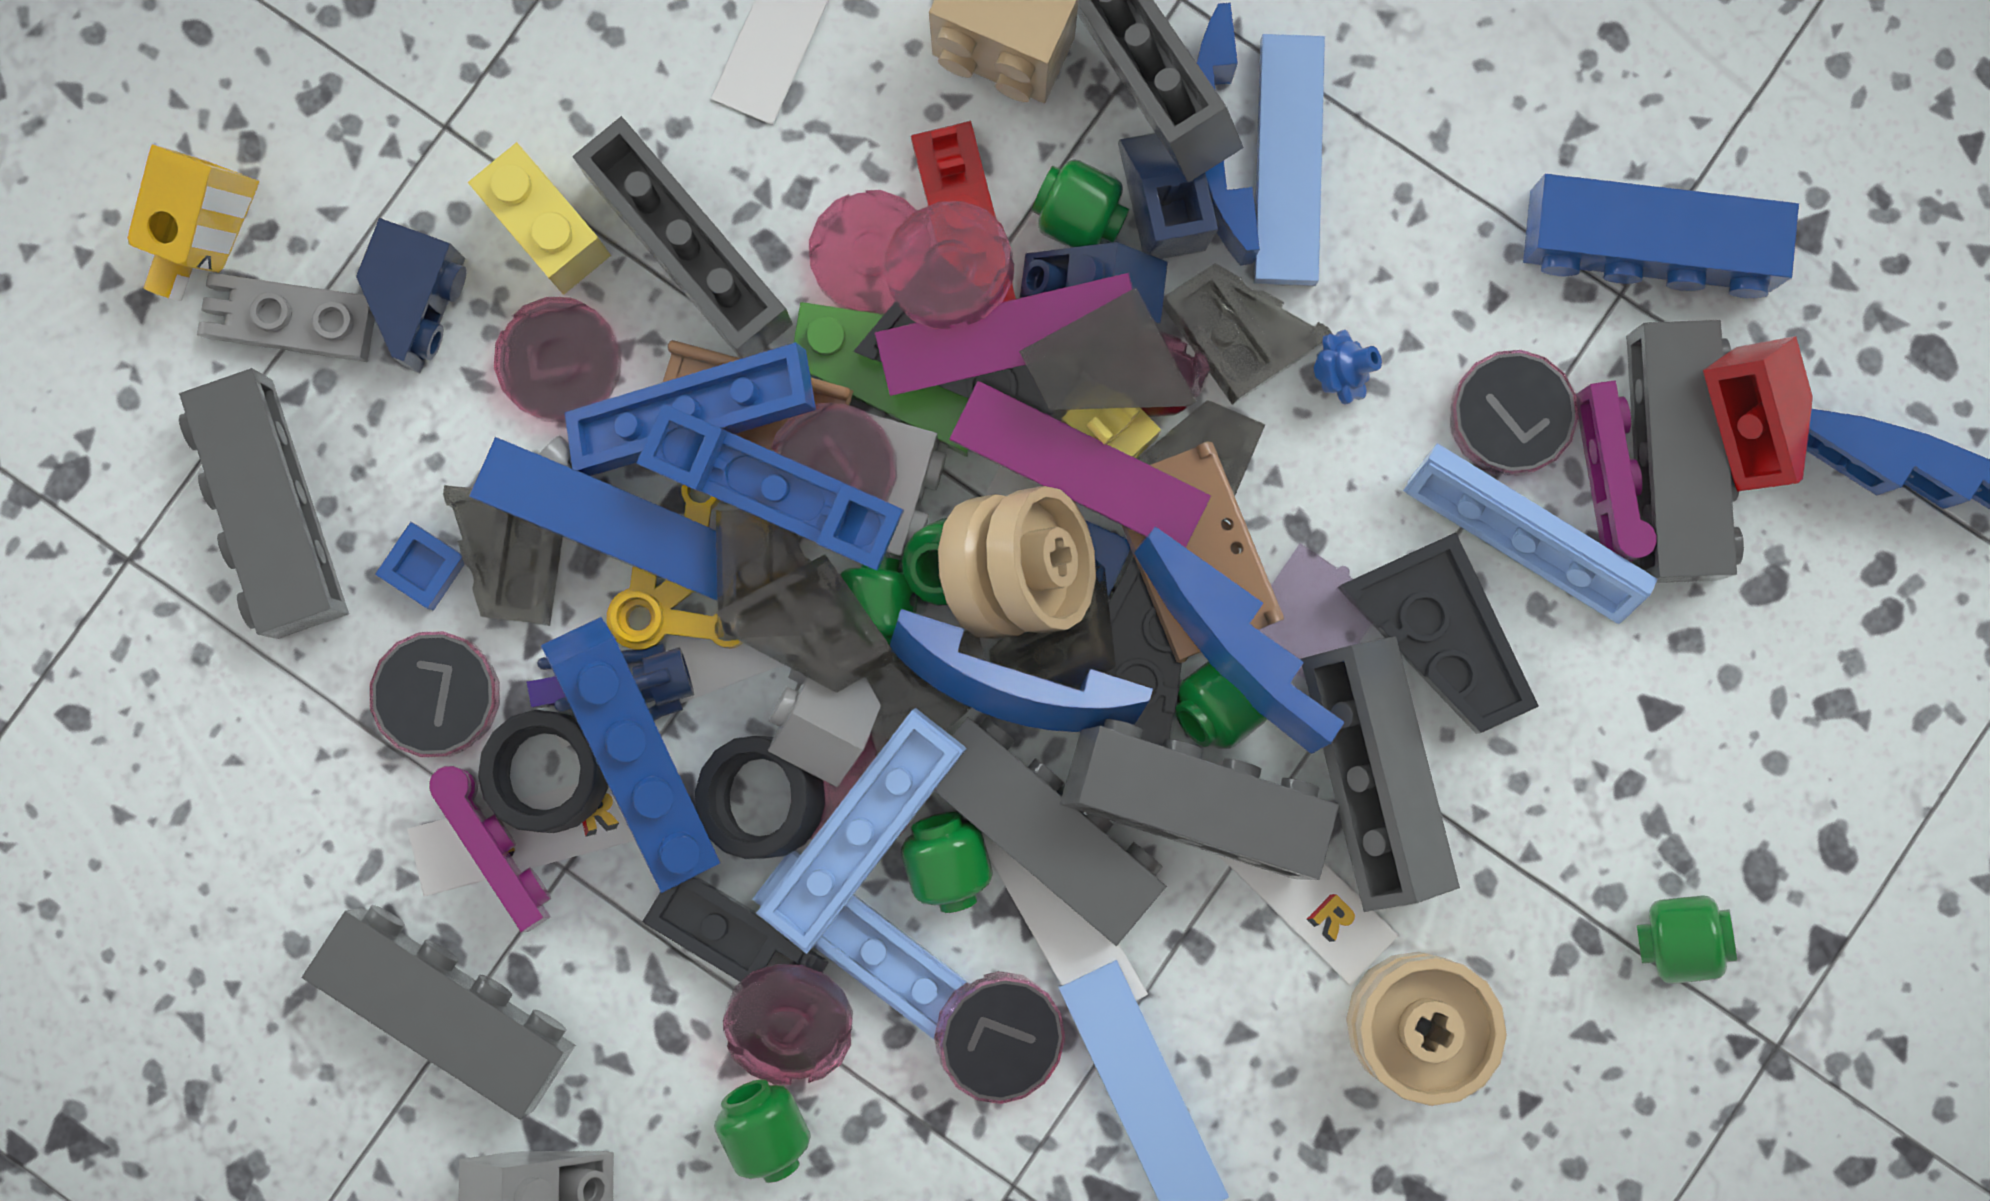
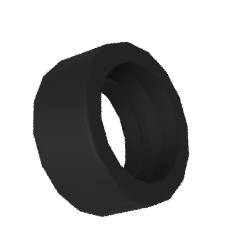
[478,710,608,833]
[695,735,826,859]

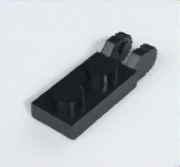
[642,876,829,983]

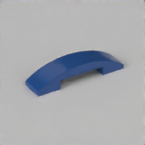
[1196,2,1260,266]
[636,403,904,570]
[889,609,1153,732]

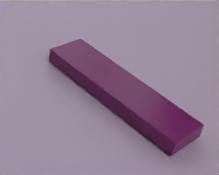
[875,273,1144,396]
[949,381,1211,548]

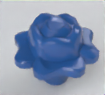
[1313,329,1382,405]

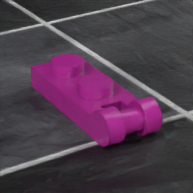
[1574,380,1656,562]
[429,766,551,932]

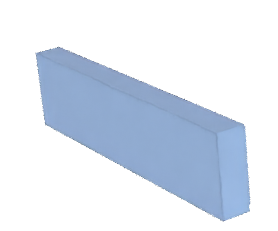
[1253,34,1325,286]
[1403,443,1658,624]
[756,708,967,954]
[752,850,977,1046]
[1058,960,1229,1201]

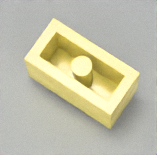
[467,142,611,295]

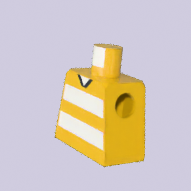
[127,144,260,301]

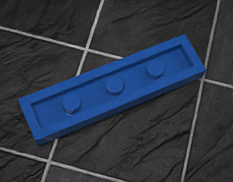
[564,342,816,476]

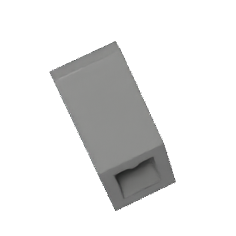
[862,412,947,562]
[768,627,881,787]
[459,1151,614,1201]

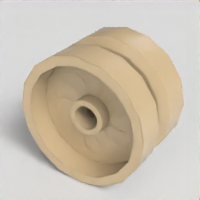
[938,486,1096,639]
[1346,952,1507,1106]

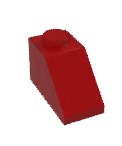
[1703,336,1813,492]

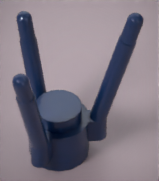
[537,643,695,721]

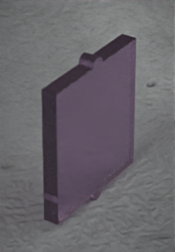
[1259,543,1371,680]

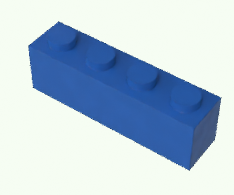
[1523,173,1799,299]
[541,617,720,893]

